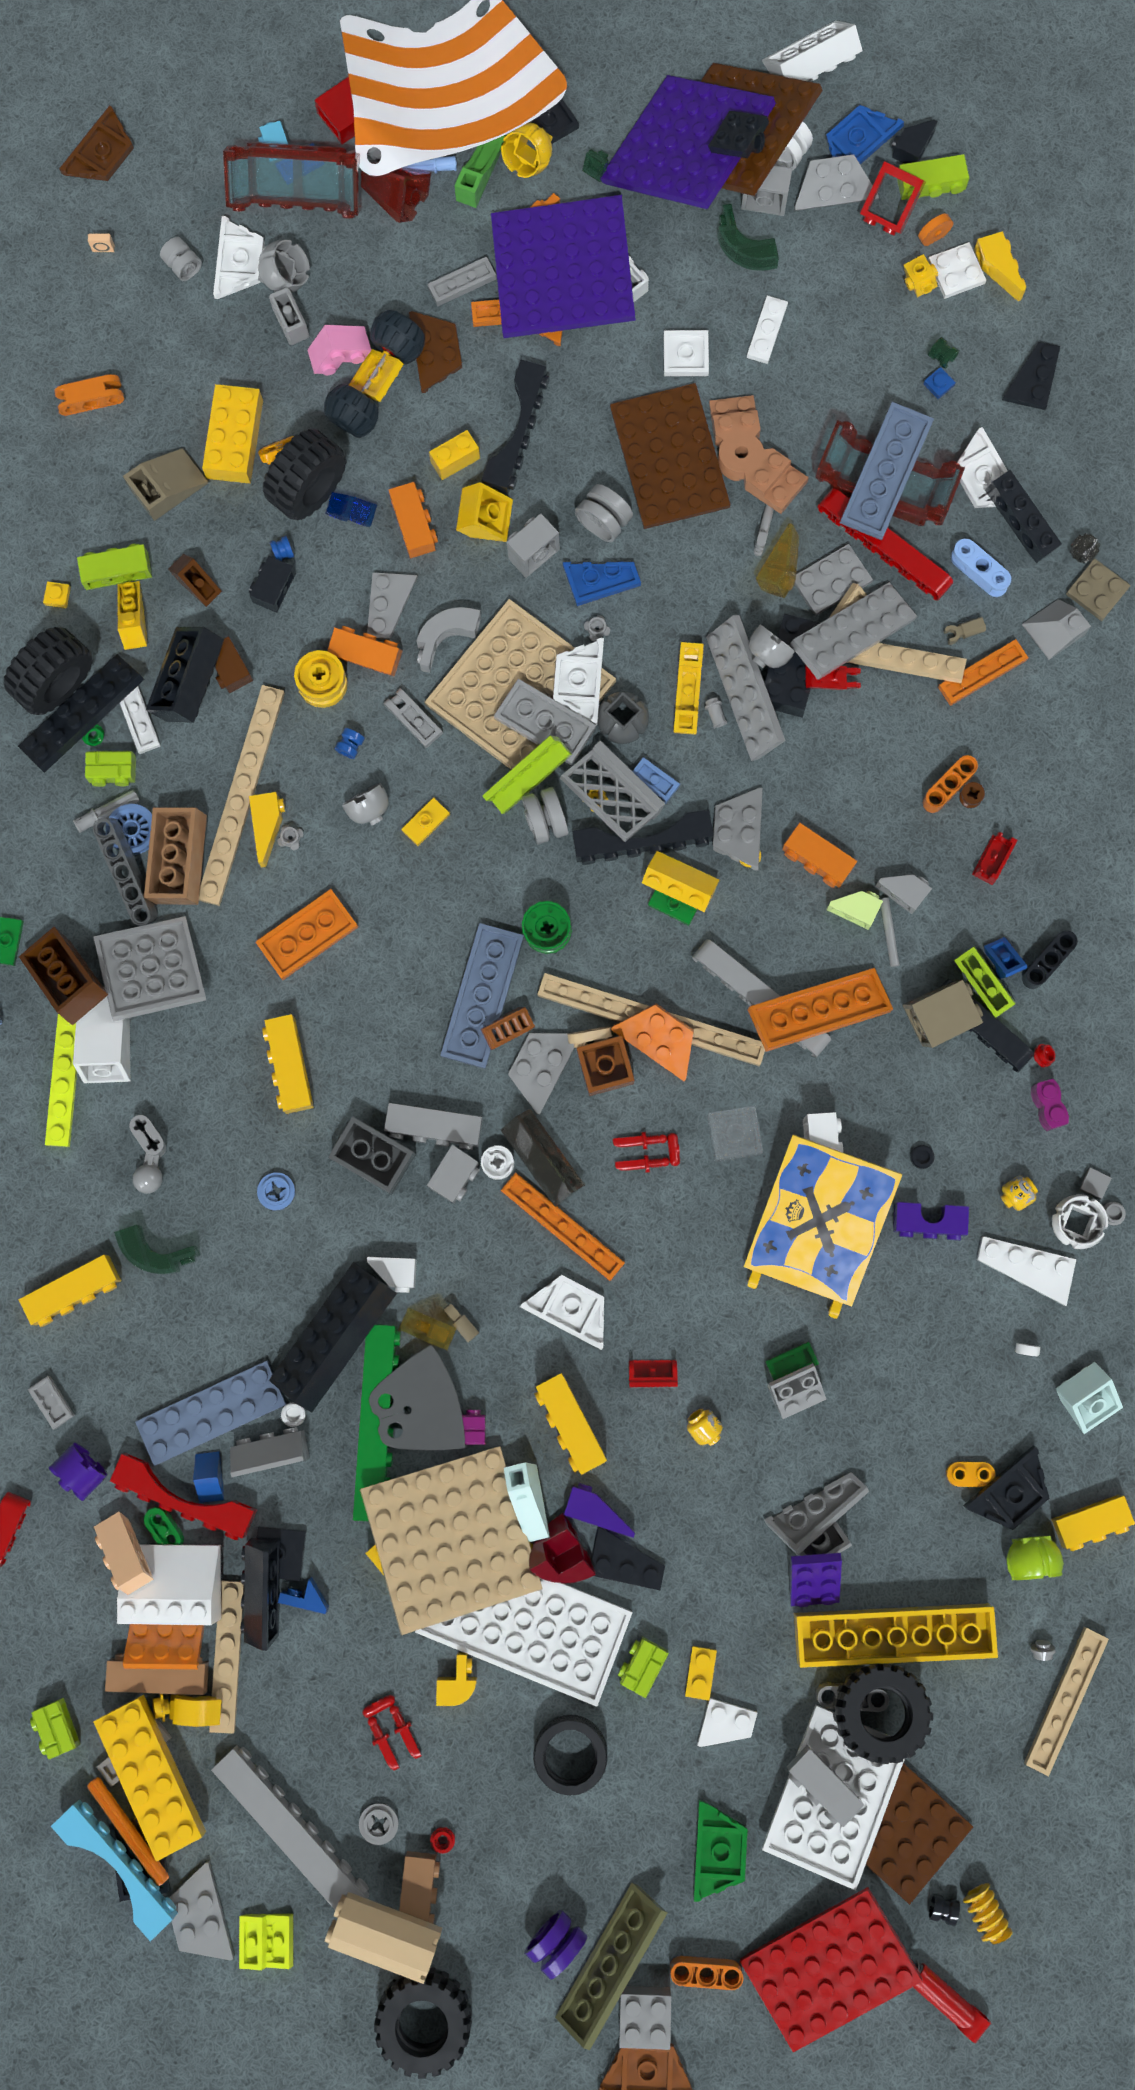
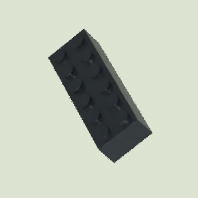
[269,1262,397,1413]

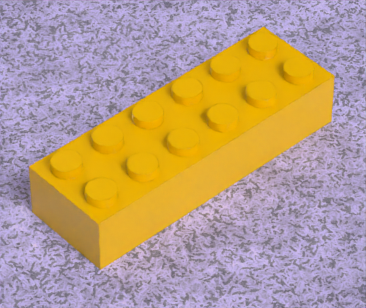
[93,1694,206,1862]

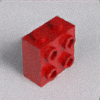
[314,77,355,145]

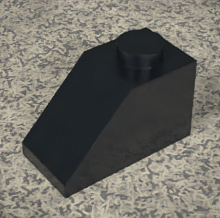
[891,119,938,164]

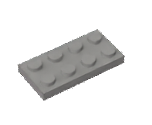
[494,679,596,766]

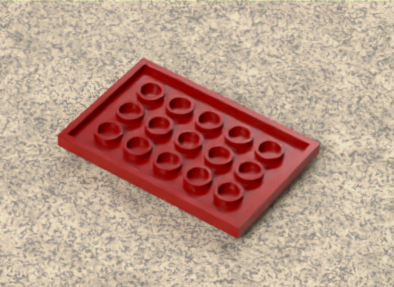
[740,1887,923,2053]

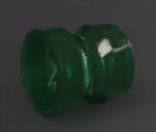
[928,337,959,369]

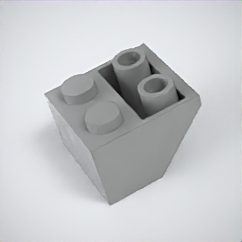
[767,1363,826,1419]

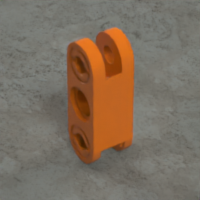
[54,374,124,416]

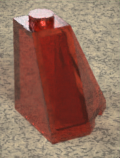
[361,162,431,223]

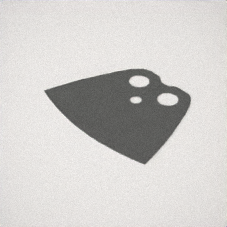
[369,1345,465,1450]

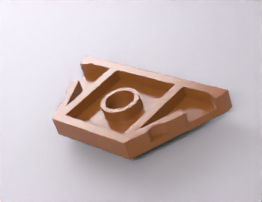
[598,2043,693,2090]

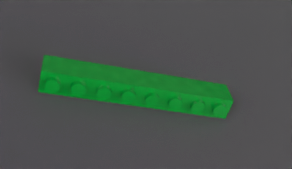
[353,1325,401,1521]

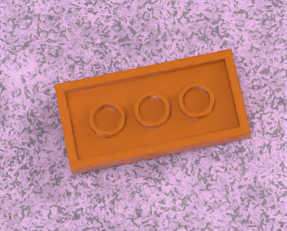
[255,889,358,980]

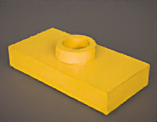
[401,797,450,846]

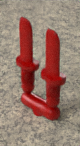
[613,1132,680,1173]
[362,1695,422,1770]

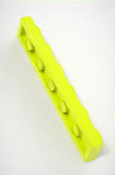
[45,1014,77,1147]

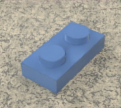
[632,757,680,804]

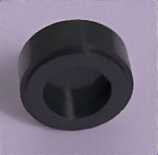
[910,1145,935,1169]

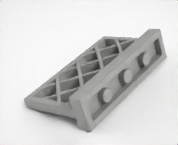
[560,741,665,842]

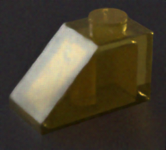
[399,1307,457,1350]

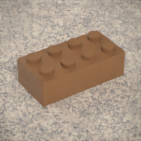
[144,808,207,905]

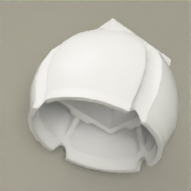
[1052,1194,1108,1249]

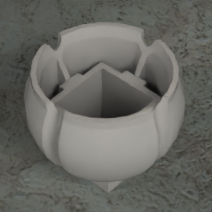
[258,240,310,293]

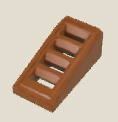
[481,1007,535,1050]

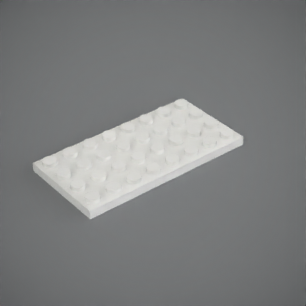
[415,1577,633,1706]

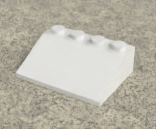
[117,1544,221,1625]

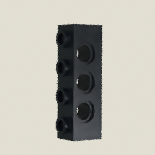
[985,470,1062,563]

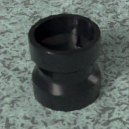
[929,1894,960,1926]

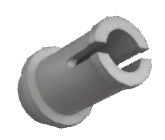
[704,697,727,729]

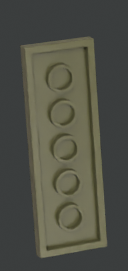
[555,1883,668,2050]

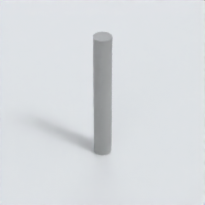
[880,898,900,967]

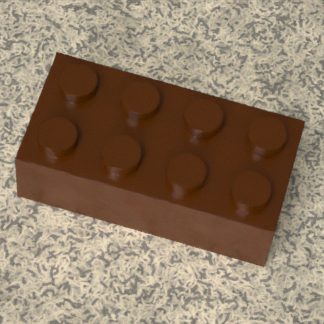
[19,927,108,1026]

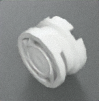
[481,1146,514,1180]

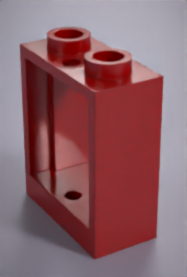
[860,161,926,236]

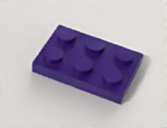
[790,1553,842,1607]

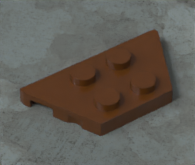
[59,105,134,181]
[409,311,462,393]

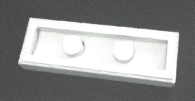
[120,686,161,754]

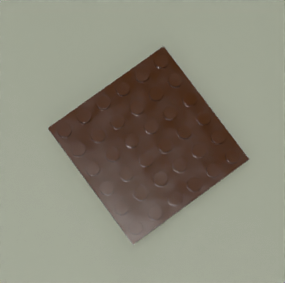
[701,63,823,196]

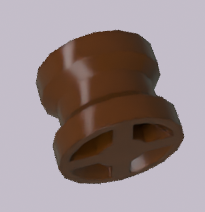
[959,782,985,809]

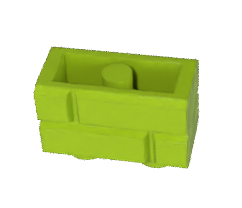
[85,751,136,787]
[618,1636,669,1698]
[30,1698,80,1760]

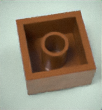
[577,1036,635,1096]

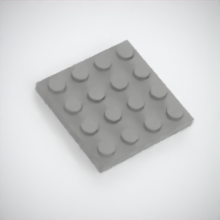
[94,916,206,1022]

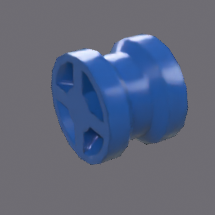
[270,536,294,561]

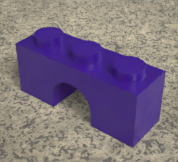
[893,1202,969,1241]

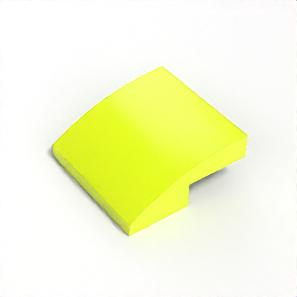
[239,1914,293,1970]

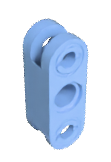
[951,539,1011,597]

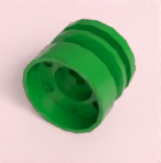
[522,901,572,954]

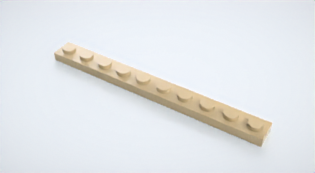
[199,685,285,906]
[537,973,765,1067]

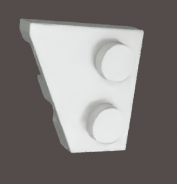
[697,1698,757,1747]

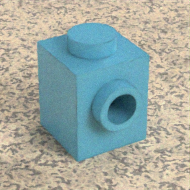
[258,121,291,161]

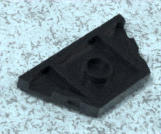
[963,1445,1050,1530]

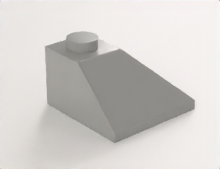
[1022,599,1091,660]

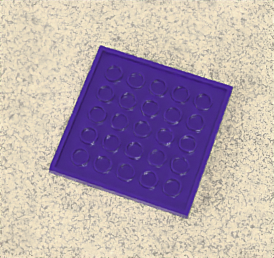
[600,75,776,209]
[491,195,636,338]

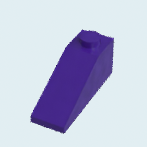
[564,1483,635,1538]

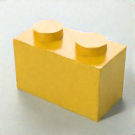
[429,430,480,480]

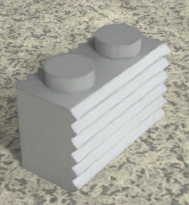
[269,287,310,345]

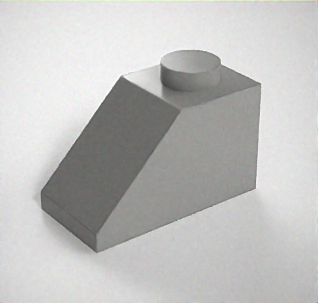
[875,875,932,914]

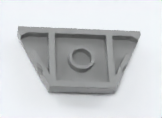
[794,155,879,211]
[713,788,763,871]
[508,1033,574,1115]
[169,1861,234,1960]

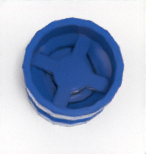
[334,728,365,759]

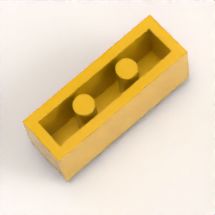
[642,851,719,912]
[1051,1494,1135,1551]

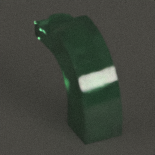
[717,204,779,271]
[114,1225,200,1275]

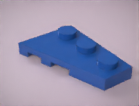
[563,562,641,606]

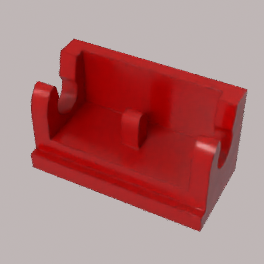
[972,832,1018,885]
[629,1360,678,1387]

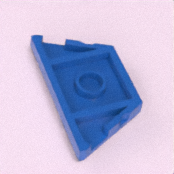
[826,105,904,164]

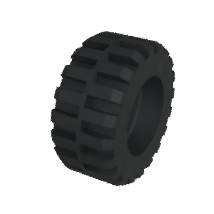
[263,429,346,520]
[4,627,92,715]
[833,1663,933,1764]
[374,1967,472,2079]

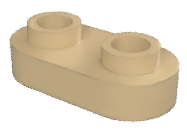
[567,1027,612,1048]

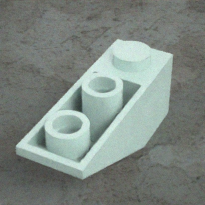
[504,1462,550,1542]

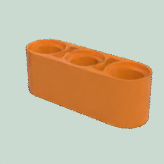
[922,755,978,813]
[670,1956,743,1990]

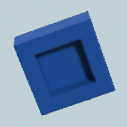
[923,367,956,399]

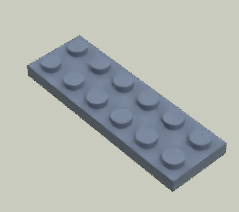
[840,402,934,540]
[440,923,524,1069]
[135,1361,287,1466]

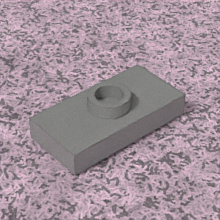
[28,1376,75,1430]

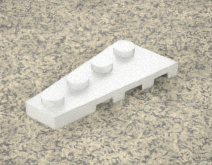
[977,1237,1076,1306]

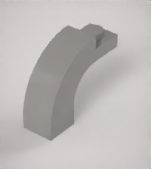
[417,607,481,673]

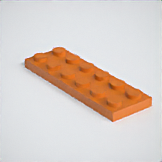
[748,968,893,1052]

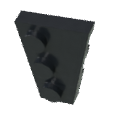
[1002,342,1060,410]
[591,1527,665,1591]

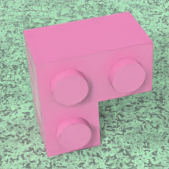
[307,325,371,376]

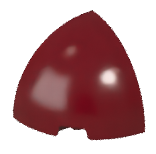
[529,1513,596,1583]

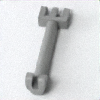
[754,504,774,556]

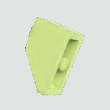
[827,891,883,930]

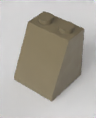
[902,980,983,1048]

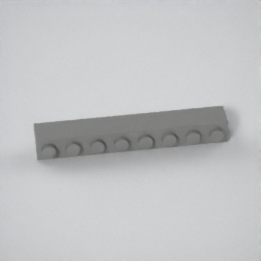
[211,1745,370,1910]

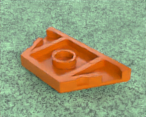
[610,1003,694,1081]

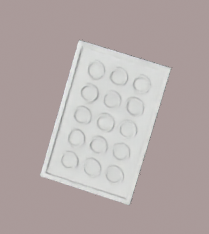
[762,1704,904,1890]

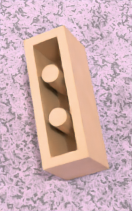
[94,1512,154,1595]

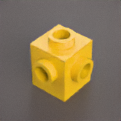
[904,254,939,298]

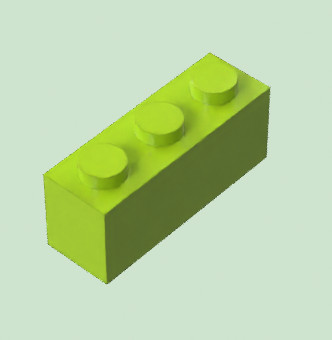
[897,154,969,200]
[77,544,152,590]
[954,946,1016,1018]

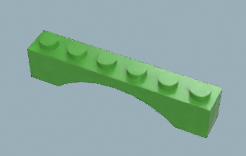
[454,135,506,208]

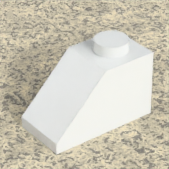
[367,1257,417,1293]

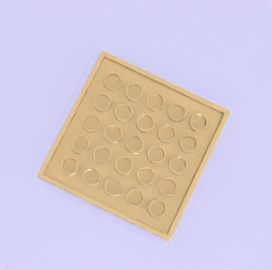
[425,599,616,770]
[360,1446,543,1635]

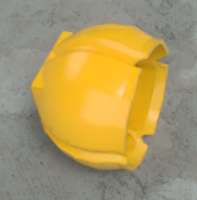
[501,122,553,178]

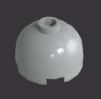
[749,624,795,668]
[342,783,389,826]

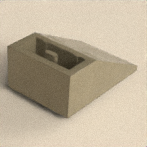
[123,448,208,521]

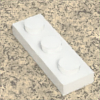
[747,296,788,364]

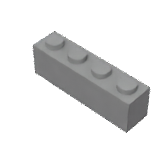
[384,1103,483,1150]

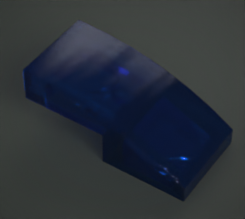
[325,492,377,527]

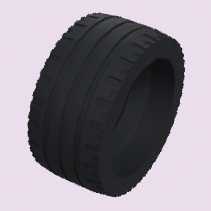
[533,1715,608,1796]

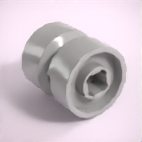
[160,237,202,281]

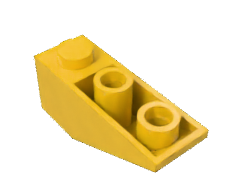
[974,231,1026,301]
[117,581,147,650]

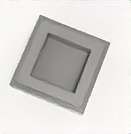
[1079,1168,1112,1200]

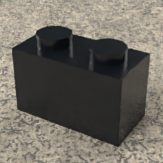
[249,556,296,613]

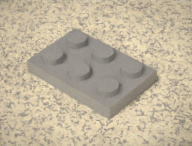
[791,544,873,616]

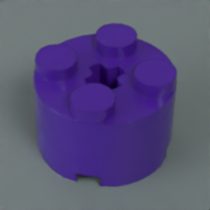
[49,1442,108,1501]

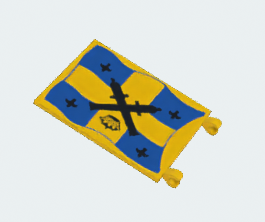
[744,1135,902,1319]

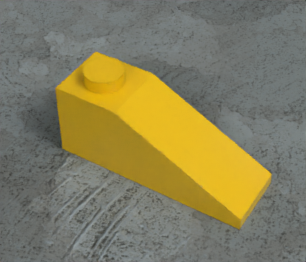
[249,792,285,868]

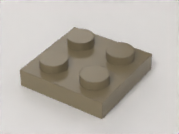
[1066,559,1131,621]

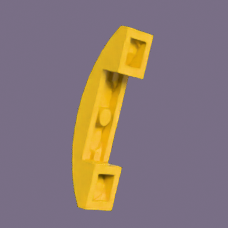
[674,642,704,735]

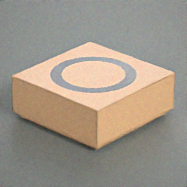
[88,234,115,252]

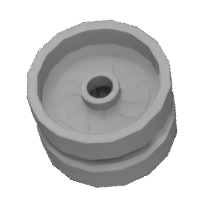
[575,484,633,542]
[522,787,568,845]

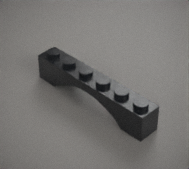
[481,360,550,496]
[572,809,714,865]

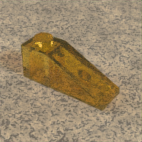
[756,523,799,598]

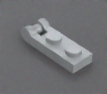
[383,688,443,748]

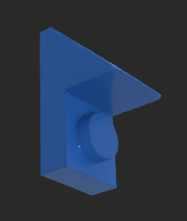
[984,937,1027,979]
[278,1577,329,1614]

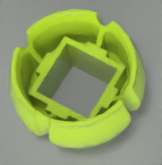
[1006,1536,1064,1580]

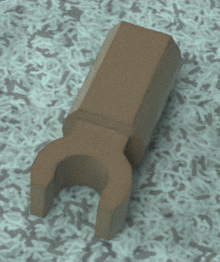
[943,617,986,645]
[444,1304,479,1343]

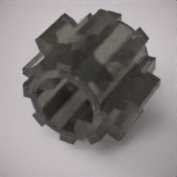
[1070,533,1100,564]

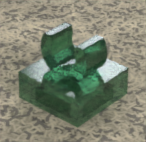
[582,149,609,182]

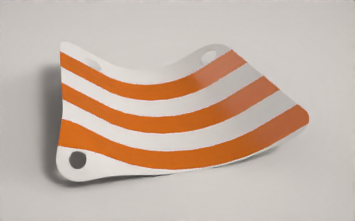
[340,0,567,176]

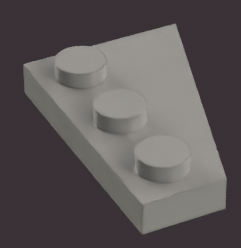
[367,573,418,641]

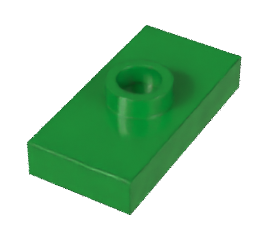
[648,890,698,926]
[0,917,24,966]
[765,1342,819,1381]

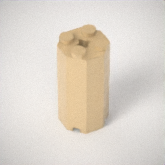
[324,1892,442,1984]

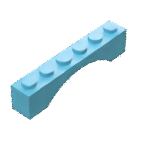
[51,1800,178,1941]

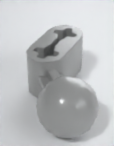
[129,1115,166,1194]

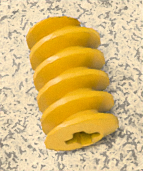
[963,1883,1013,1944]

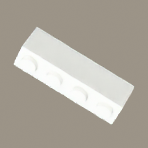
[762,21,862,82]

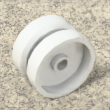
[774,122,813,171]

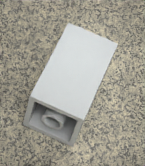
[73,987,130,1083]

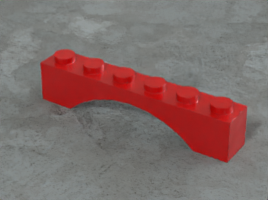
[110,1453,257,1540]

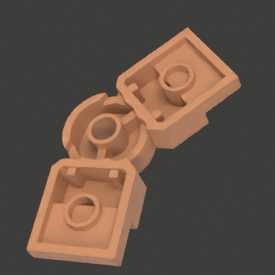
[709,395,809,514]

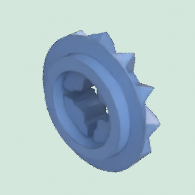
[257,1173,295,1210]

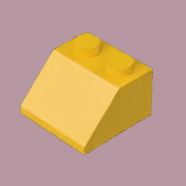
[456,482,513,542]

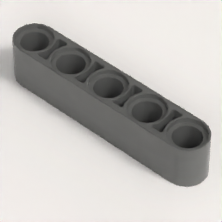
[93,818,158,926]

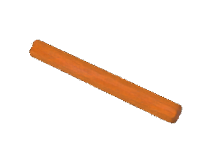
[87,1777,169,1886]

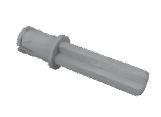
[73,790,139,833]

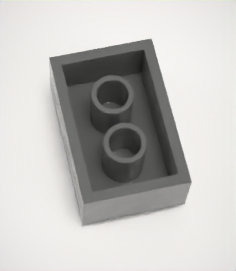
[328,1116,416,1195]

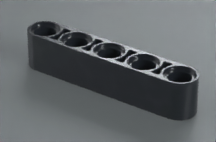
[941,979,1034,1072]

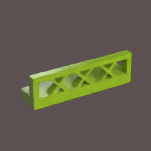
[482,735,572,814]

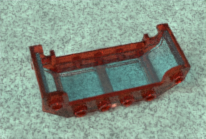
[223,142,361,219]
[815,420,965,526]

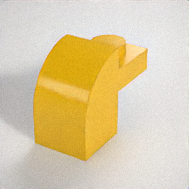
[436,1652,477,1706]
[169,1694,222,1727]

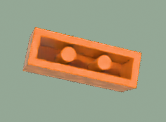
[389,482,438,558]
[327,626,403,676]
[782,823,857,888]

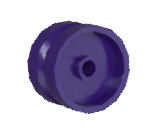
[524,1910,587,1980]

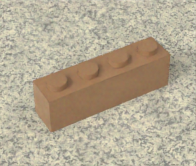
[105,1654,209,1695]
[399,1851,440,1924]

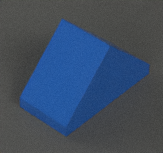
[193,1451,224,1503]

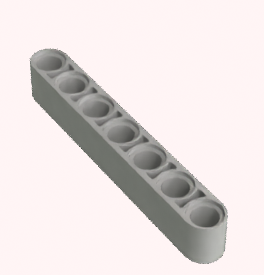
[692,939,831,1058]

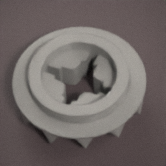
[359,1803,399,1845]

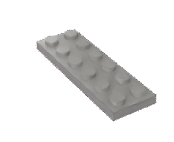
[790,582,917,680]
[706,615,786,761]

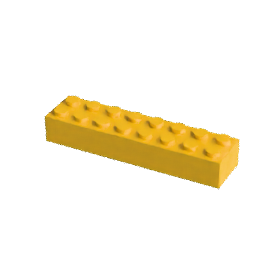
[794,1603,998,1668]

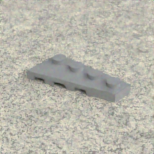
[764,1472,869,1555]

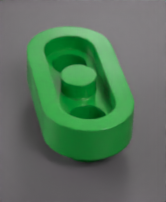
[144,1506,184,1545]

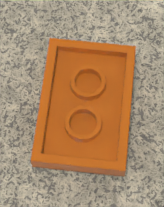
[123,1624,204,1670]

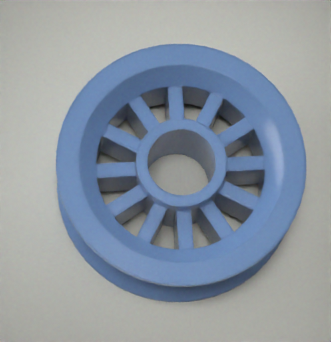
[106,804,152,855]

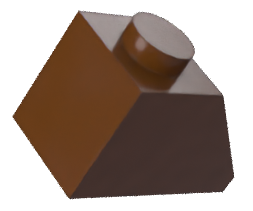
[168,554,222,607]
[215,636,253,694]

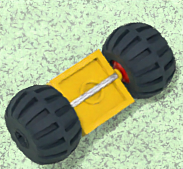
[324,310,425,438]

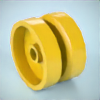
[294,650,348,708]

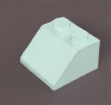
[1055,1362,1123,1434]

